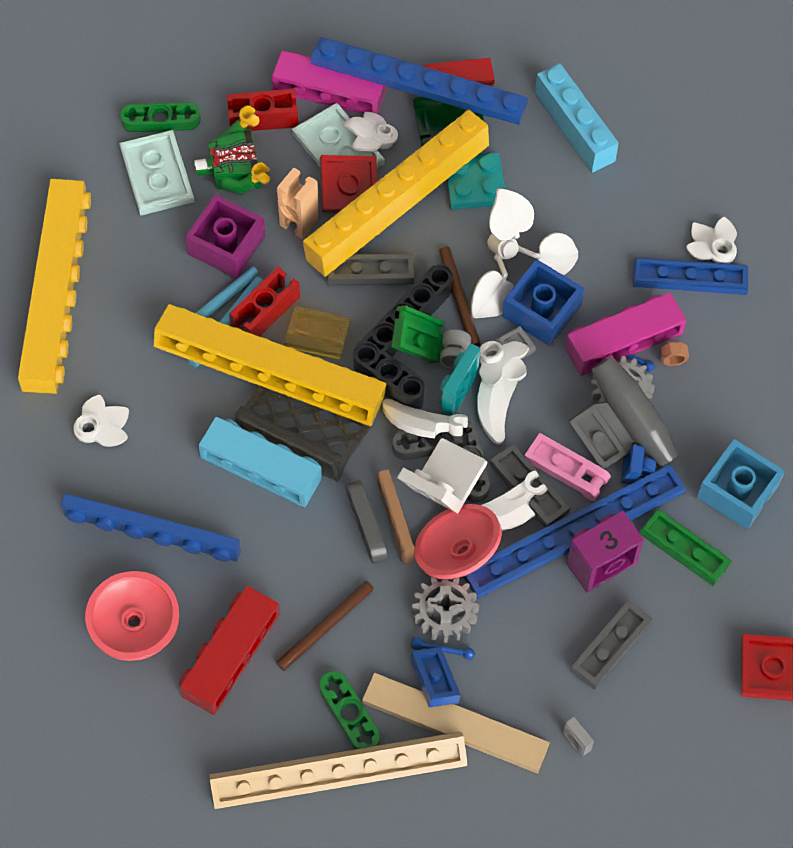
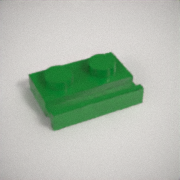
[392,306,445,363]

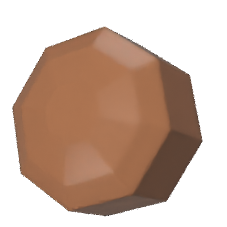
[660,341,689,366]

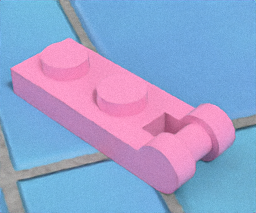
[524,433,611,501]

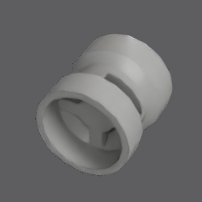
[440,330,471,369]

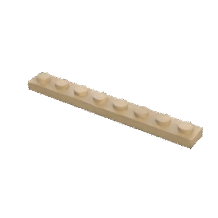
[209,732,467,809]

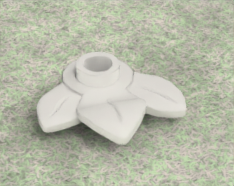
[344,112,398,152]
[686,217,737,264]
[479,341,529,387]
[74,395,129,447]

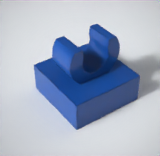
[621,444,656,485]

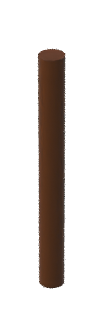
[439,246,481,347]
[276,581,374,671]

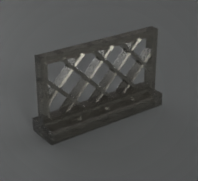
[235,386,372,482]

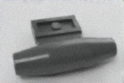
[569,356,679,469]

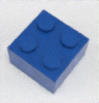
[502,259,585,346]

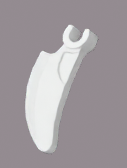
[477,365,526,445]
[382,399,468,438]
[482,471,548,531]

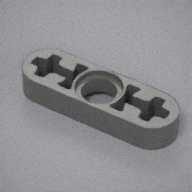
[345,480,387,563]

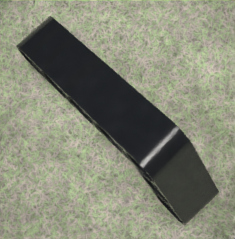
[353,264,453,409]

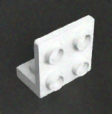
[397,438,487,514]

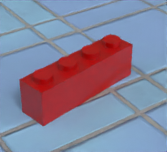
[179,586,280,715]

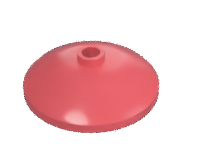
[414,504,502,579]
[85,571,180,661]

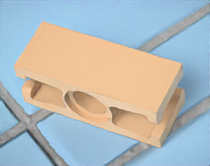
[277,168,319,239]

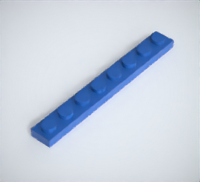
[311,36,528,125]
[463,464,686,599]

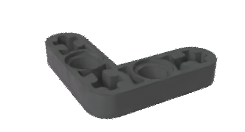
[392,420,490,502]

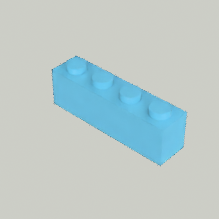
[535,63,619,173]
[199,417,322,508]

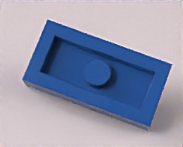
[410,647,461,707]

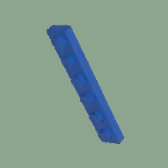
[61,493,241,562]

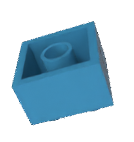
[697,439,785,530]

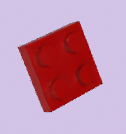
[320,155,378,213]
[741,634,793,701]

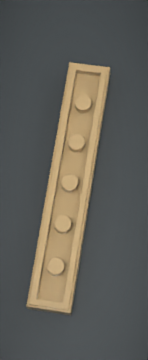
[362,673,550,774]

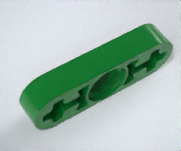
[120,102,201,132]
[320,671,380,750]

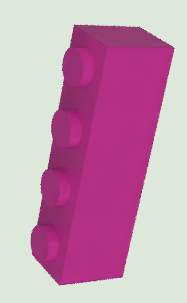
[272,51,387,115]
[565,293,687,376]

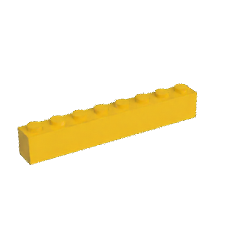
[303,109,489,277]
[18,179,91,394]
[154,304,387,426]

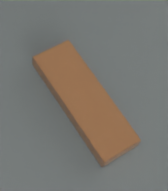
[377,469,415,564]

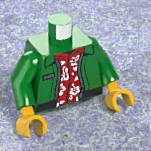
[194,106,270,195]

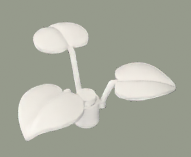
[471,188,579,318]

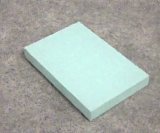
[292,103,385,169]
[119,130,194,216]

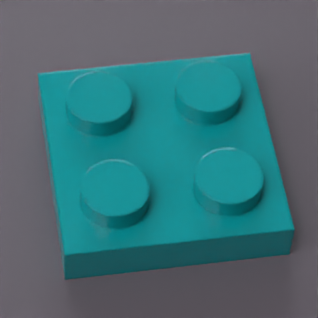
[447,153,505,210]
[439,343,481,416]

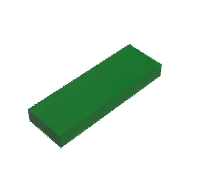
[639,508,732,586]

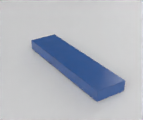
[633,258,748,295]

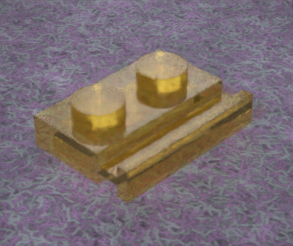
[284,306,351,359]

